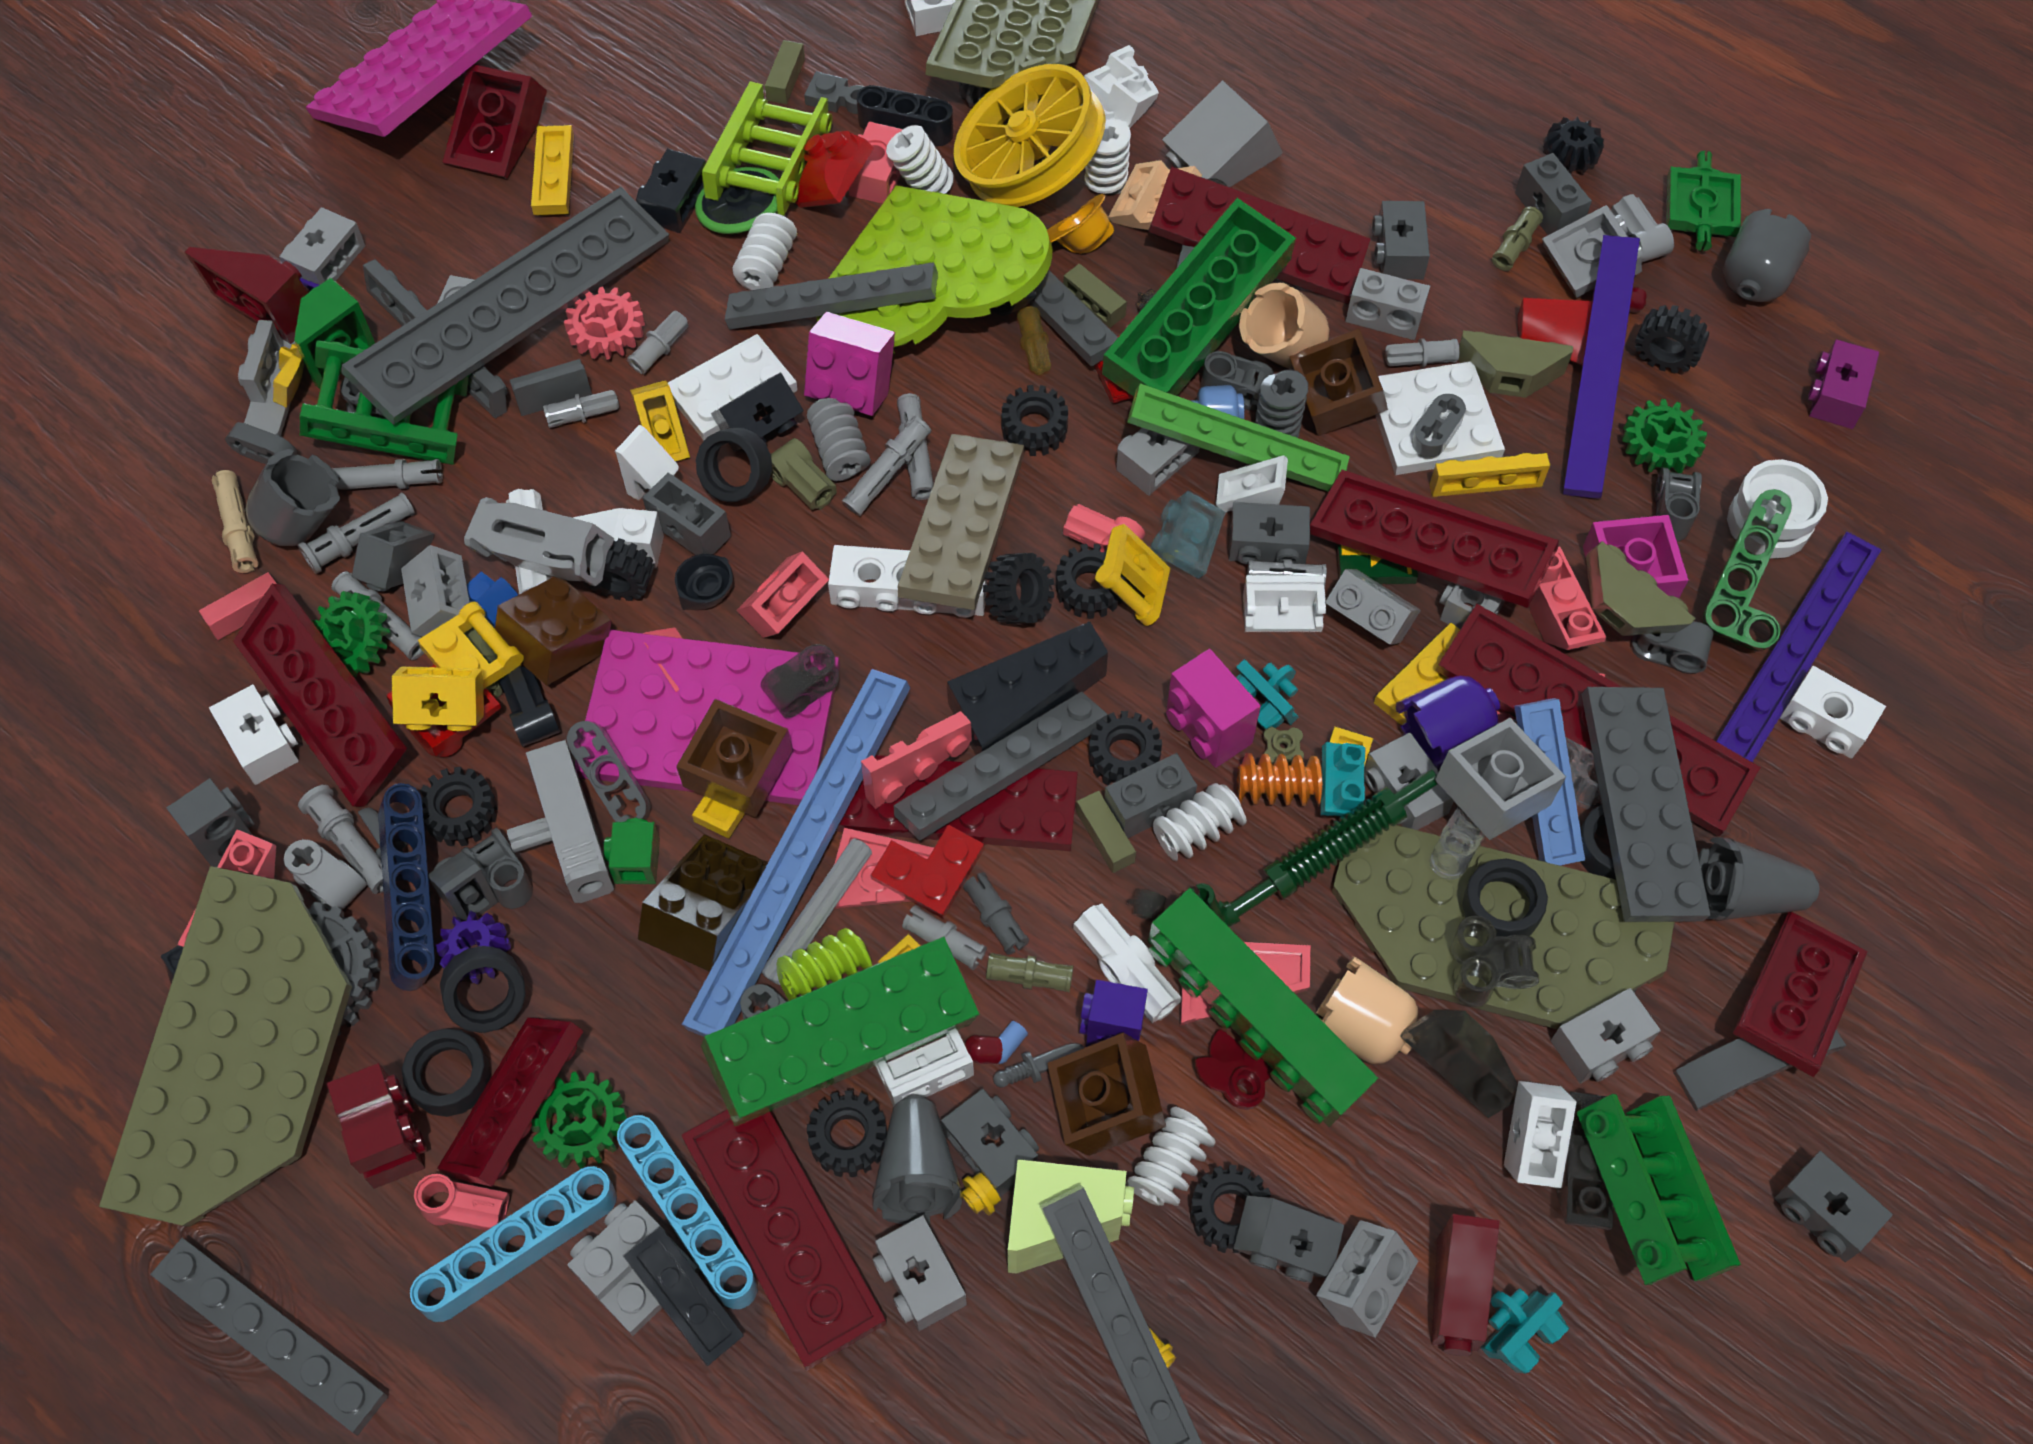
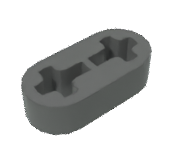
[1412,394,1466,457]
[225,422,297,464]

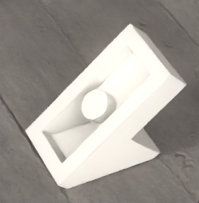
[615,425,679,501]
[1216,455,1288,513]

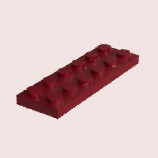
[1148,166,1370,304]
[1310,470,1559,608]
[233,583,407,807]
[835,755,1078,851]
[681,1109,887,1371]

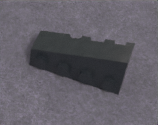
[947,622,1108,755]

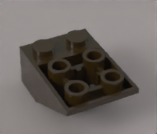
[638,834,768,972]

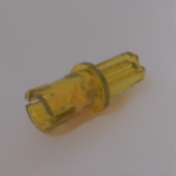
[1017,306,1051,375]

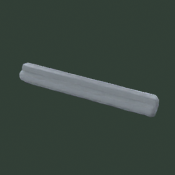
[762,838,872,985]

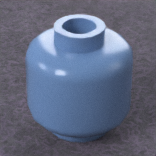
[1190,385,1244,419]

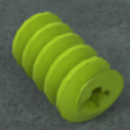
[776,928,873,1001]

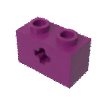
[1807,339,1879,429]

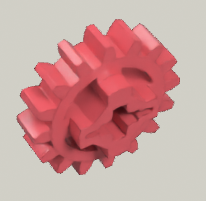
[564,287,645,360]

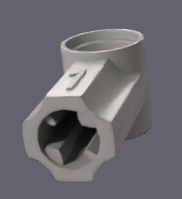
[1611,194,1674,263]

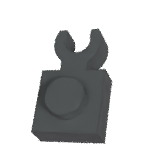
[804,71,864,114]

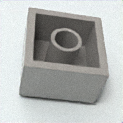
[1435,718,1566,840]

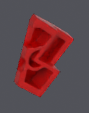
[1517,298,1593,366]

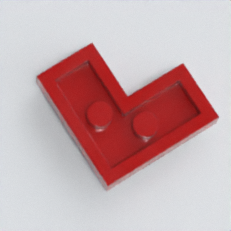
[870,825,985,919]

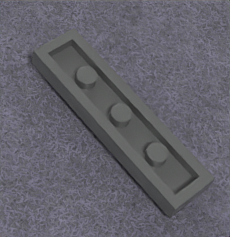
[1029,270,1118,367]

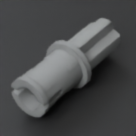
[627,311,688,375]
[1384,338,1459,368]
[543,390,619,429]

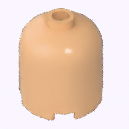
[1239,283,1330,369]
[1316,956,1420,1064]

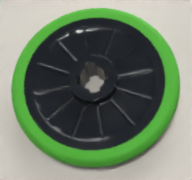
[695,167,779,234]

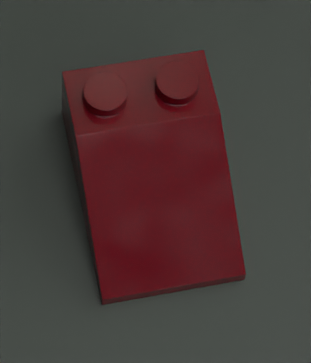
[442,64,547,178]
[185,247,310,344]

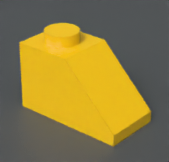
[630,380,690,461]

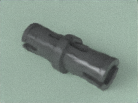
[963,872,1029,955]

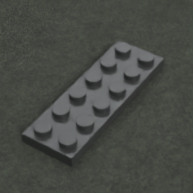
[1582,687,1711,922]

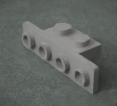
[238,320,296,436]

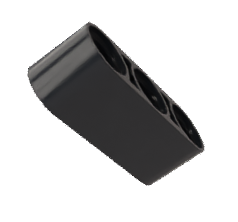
[856,85,954,146]

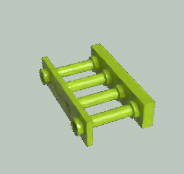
[702,81,833,216]

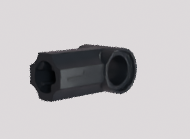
[499,666,560,747]

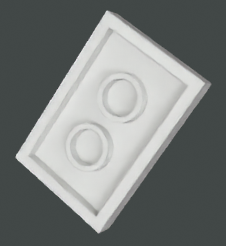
[668,334,798,441]

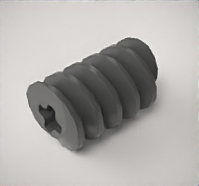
[1254,370,1308,438]

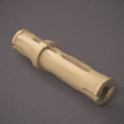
[212,470,258,573]

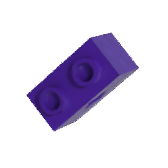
[1080,979,1148,1047]

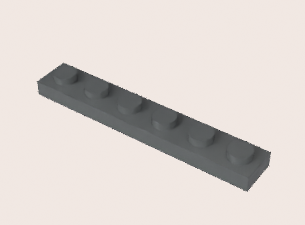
[363,259,507,418]
[724,262,938,329]
[894,691,1108,841]
[1040,1185,1202,1444]
[150,1238,389,1436]

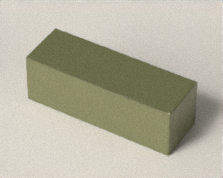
[765,40,805,104]
[1063,263,1127,328]
[1076,791,1136,873]

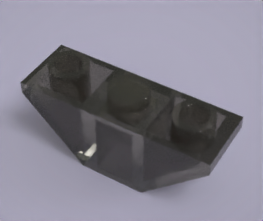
[1400,1010,1518,1118]
[1556,1092,1613,1230]

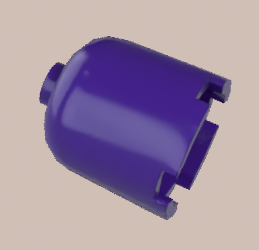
[1396,675,1500,771]

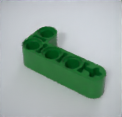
[1703,489,1792,651]

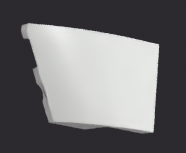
[1081,45,1159,128]

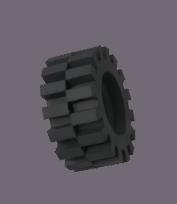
[1635,305,1709,373]
[1002,385,1068,456]
[582,538,654,601]
[1056,544,1126,619]
[983,553,1054,624]
[1089,711,1162,785]
[420,767,498,847]
[807,1091,887,1177]
[1190,1165,1271,1253]

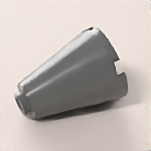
[1698,837,1820,921]
[872,1095,962,1225]

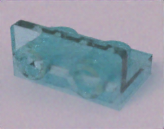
[1151,491,1226,579]

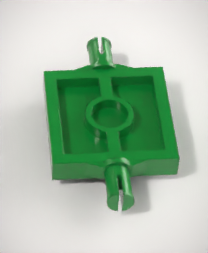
[1666,151,1741,251]

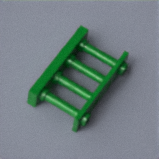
[300,340,469,465]
[1577,1094,1741,1285]

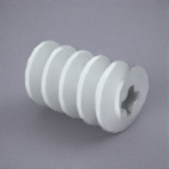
[1084,119,1131,195]
[886,125,954,194]
[732,213,797,291]
[1153,783,1247,861]
[1126,1107,1216,1206]

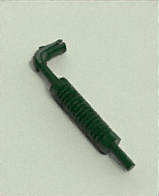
[1191,769,1438,927]

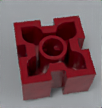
[327,1063,427,1189]

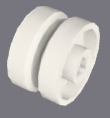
[1727,459,1828,559]

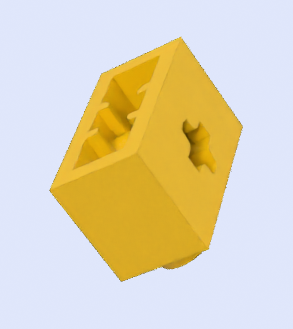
[392,667,484,731]

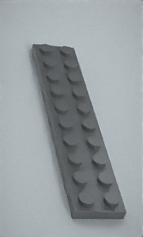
[342,187,670,425]

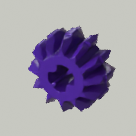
[436,910,511,985]

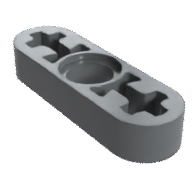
[567,721,651,822]

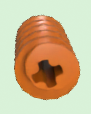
[1237,753,1323,807]

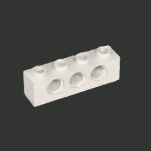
[828,545,988,617]

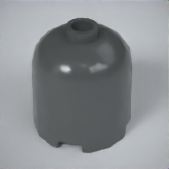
[1723,209,1811,303]
[245,449,340,546]

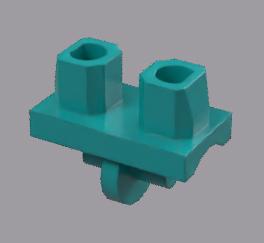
[1236,659,1299,730]
[1321,742,1365,817]
[1480,1289,1569,1374]

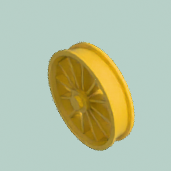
[954,64,1106,207]

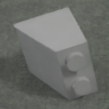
[1162,80,1283,187]

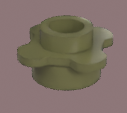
[1263,727,1304,765]

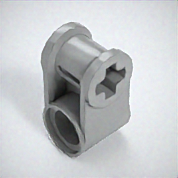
[284,839,367,911]

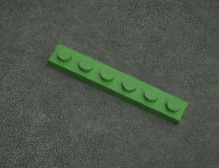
[1127,383,1350,492]

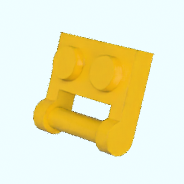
[1095,524,1170,626]
[418,601,524,690]

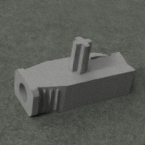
[464,497,614,586]
[507,740,614,903]

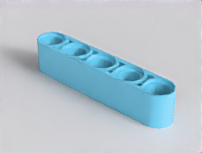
[617,1115,758,1309]
[410,1166,617,1322]

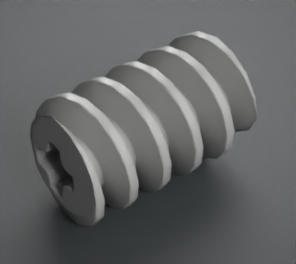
[806,398,871,481]

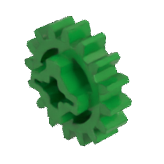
[1622,399,1707,473]
[312,591,390,678]
[531,1072,627,1169]

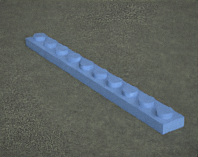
[682,669,910,1037]

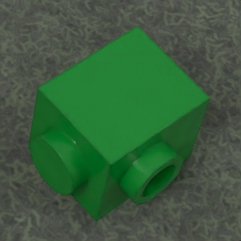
[604,818,660,884]

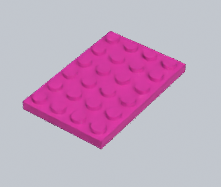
[306,0,532,137]
[575,630,840,805]

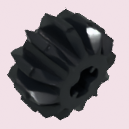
[1543,116,1604,175]

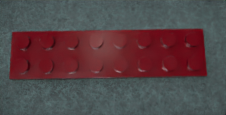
[1435,604,1761,836]

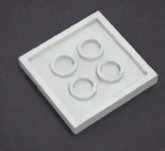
[1375,362,1505,475]

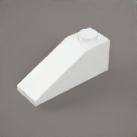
[573,508,664,568]

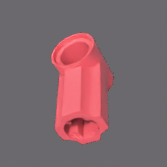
[1063,504,1145,553]
[414,1174,510,1231]

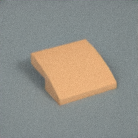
[1108,160,1202,230]

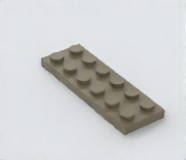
[898,434,1024,610]

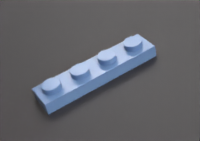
[1514,698,1585,866]

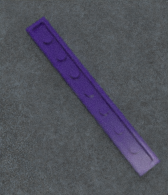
[1563,235,1640,499]
[1716,532,1881,762]

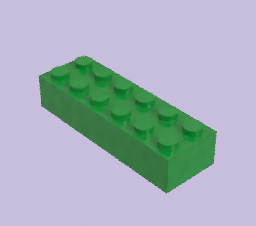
[1102,198,1296,397]
[1148,888,1378,1127]
[701,936,980,1127]

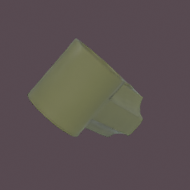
[770,438,837,510]

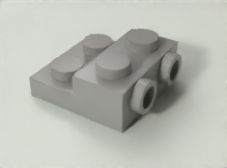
[1542,205,1645,298]
[567,1200,700,1336]

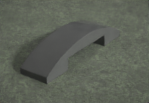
[1674,1030,1846,1111]

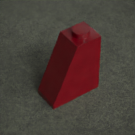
[1431,1214,1500,1356]

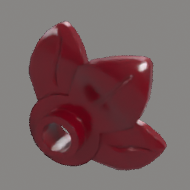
[1195,1029,1273,1110]

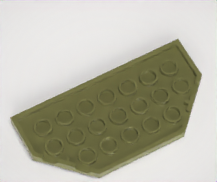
[926,0,1099,89]
[1332,825,1674,1030]
[99,866,352,1227]

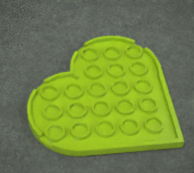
[816,185,1053,353]

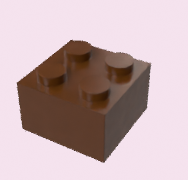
[1289,328,1388,436]
[495,577,611,686]
[676,699,793,818]
[1047,1032,1166,1156]

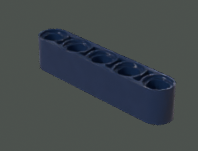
[378,783,435,991]

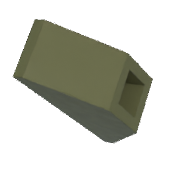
[1458,330,1573,398]
[1586,541,1695,636]

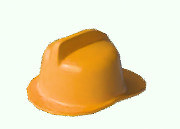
[1047,194,1114,254]

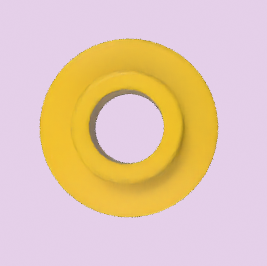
[962,1172,1001,1216]

